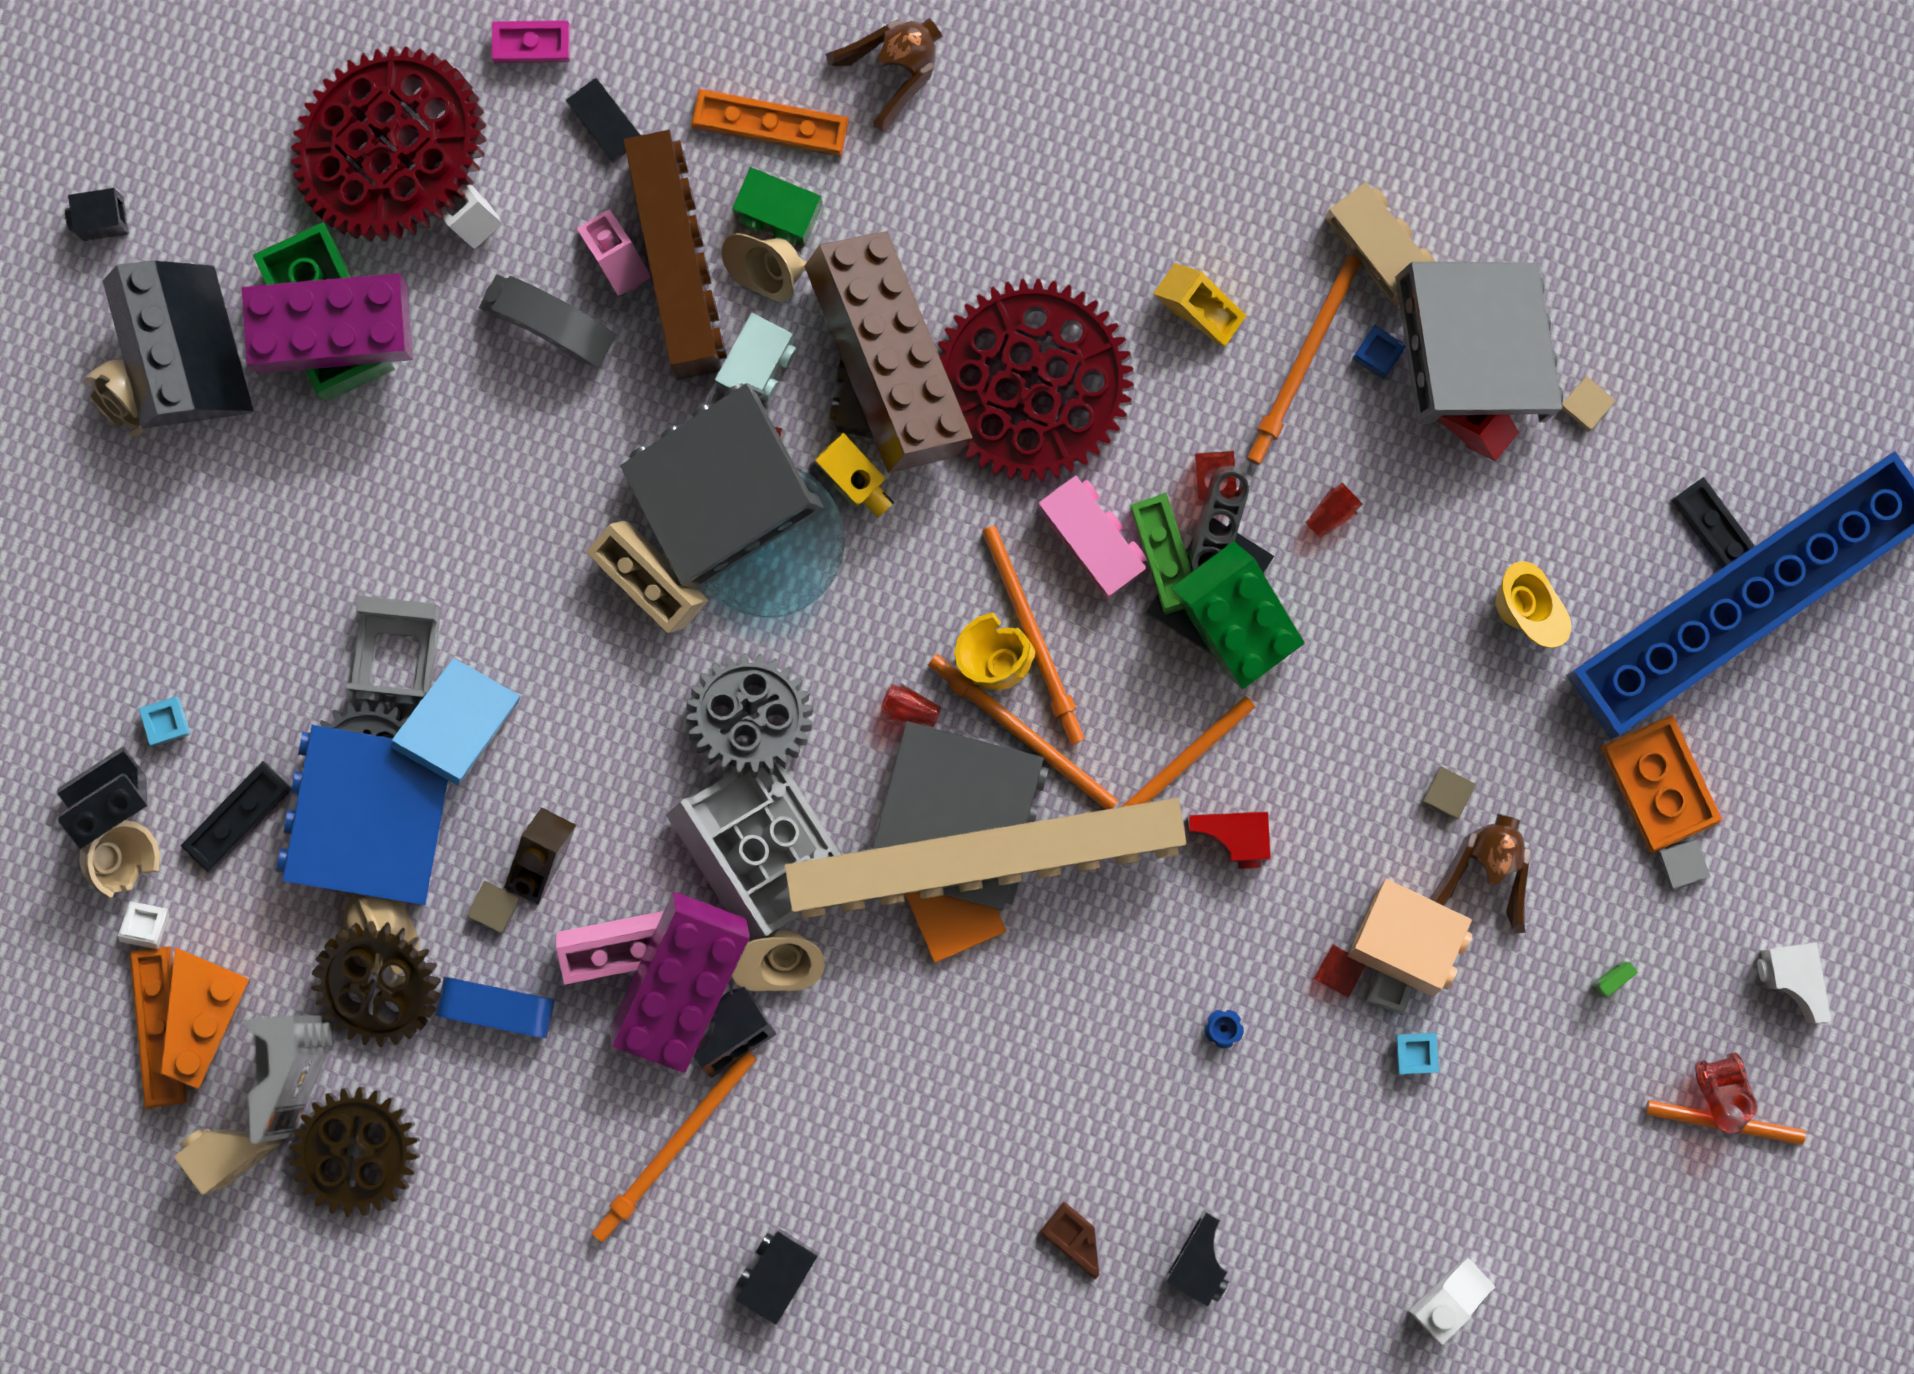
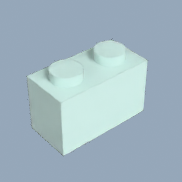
[715,313,797,403]

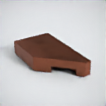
[1039,1201,1099,1280]

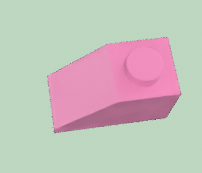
[577,209,651,296]

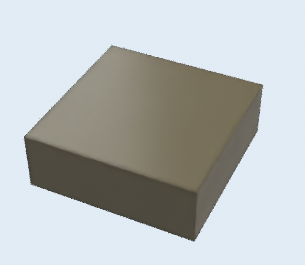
[1422,766,1476,820]
[467,881,521,933]

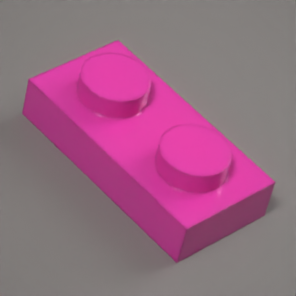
[492,20,570,63]

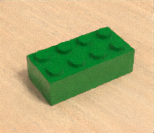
[253,222,395,402]

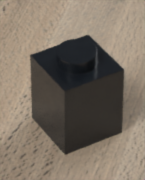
[65,188,129,241]

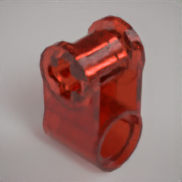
[1695,1052,1758,1134]

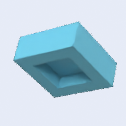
[139,696,191,747]
[1395,1033,1439,1074]

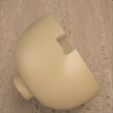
[83,358,147,436]

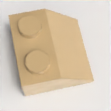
[174,1128,284,1195]

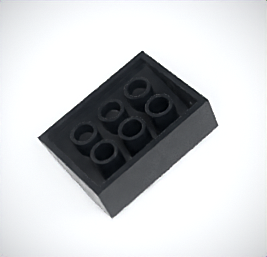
[102,261,254,429]

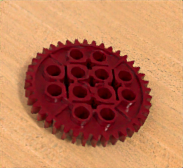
[291,46,487,242]
[937,278,1134,482]

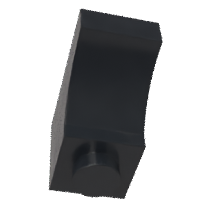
[694,987,777,1078]
[1164,1210,1229,1307]

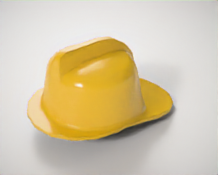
[1495,561,1571,648]

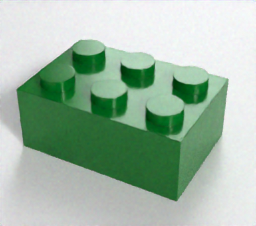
[1171,541,1305,690]

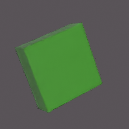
[1592,961,1639,997]

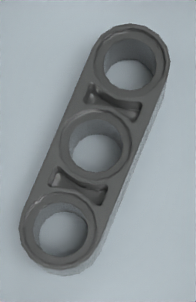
[1189,466,1249,571]

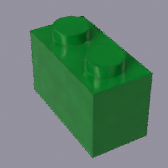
[732,167,823,247]

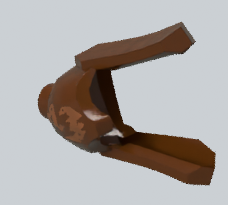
[825,18,943,132]
[1430,814,1531,933]

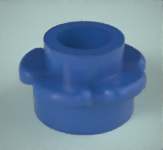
[1205,1010,1244,1048]

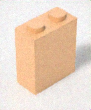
[1348,879,1473,997]

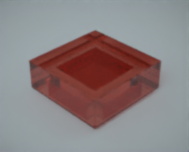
[1313,944,1366,998]

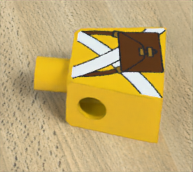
[810,433,894,518]

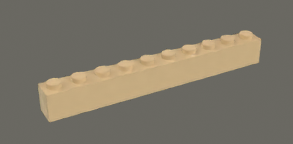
[785,797,1187,919]

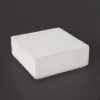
[118,901,170,950]

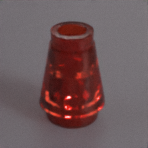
[1305,482,1363,539]
[880,683,941,728]

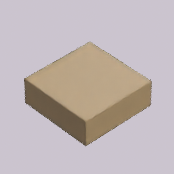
[1562,376,1616,432]

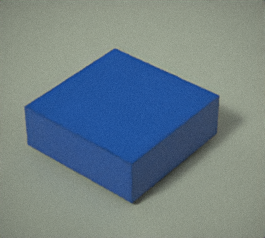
[1352,325,1406,380]

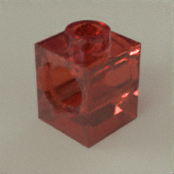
[1192,451,1237,506]

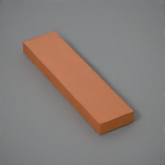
[691,88,849,157]
[130,946,188,1108]

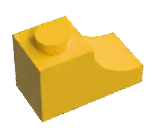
[1153,263,1247,347]

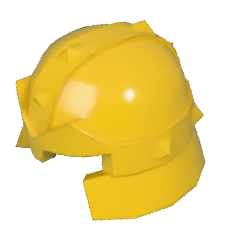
[954,612,1036,691]

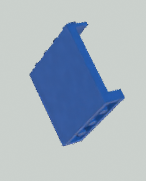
[276,724,448,905]

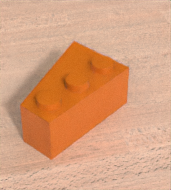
[161,947,250,1089]

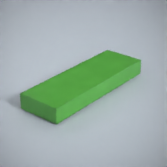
[1129,493,1193,615]

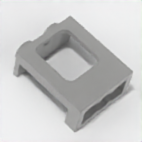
[346,595,442,706]

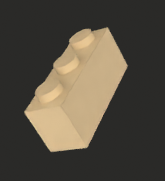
[1325,182,1435,308]
[585,520,709,633]

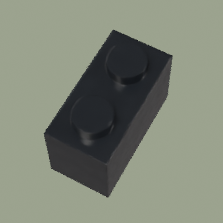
[734,1228,820,1325]

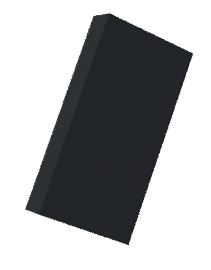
[566,78,640,162]

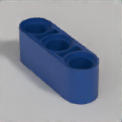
[435,977,555,1038]

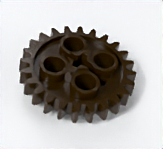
[311,921,441,1047]
[289,1087,421,1217]

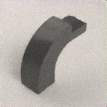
[478,274,617,369]

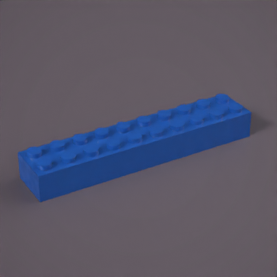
[1566,451,1914,739]

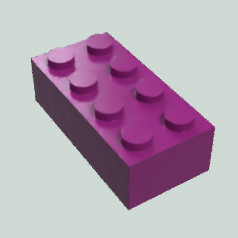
[242,273,413,374]
[610,891,750,1073]

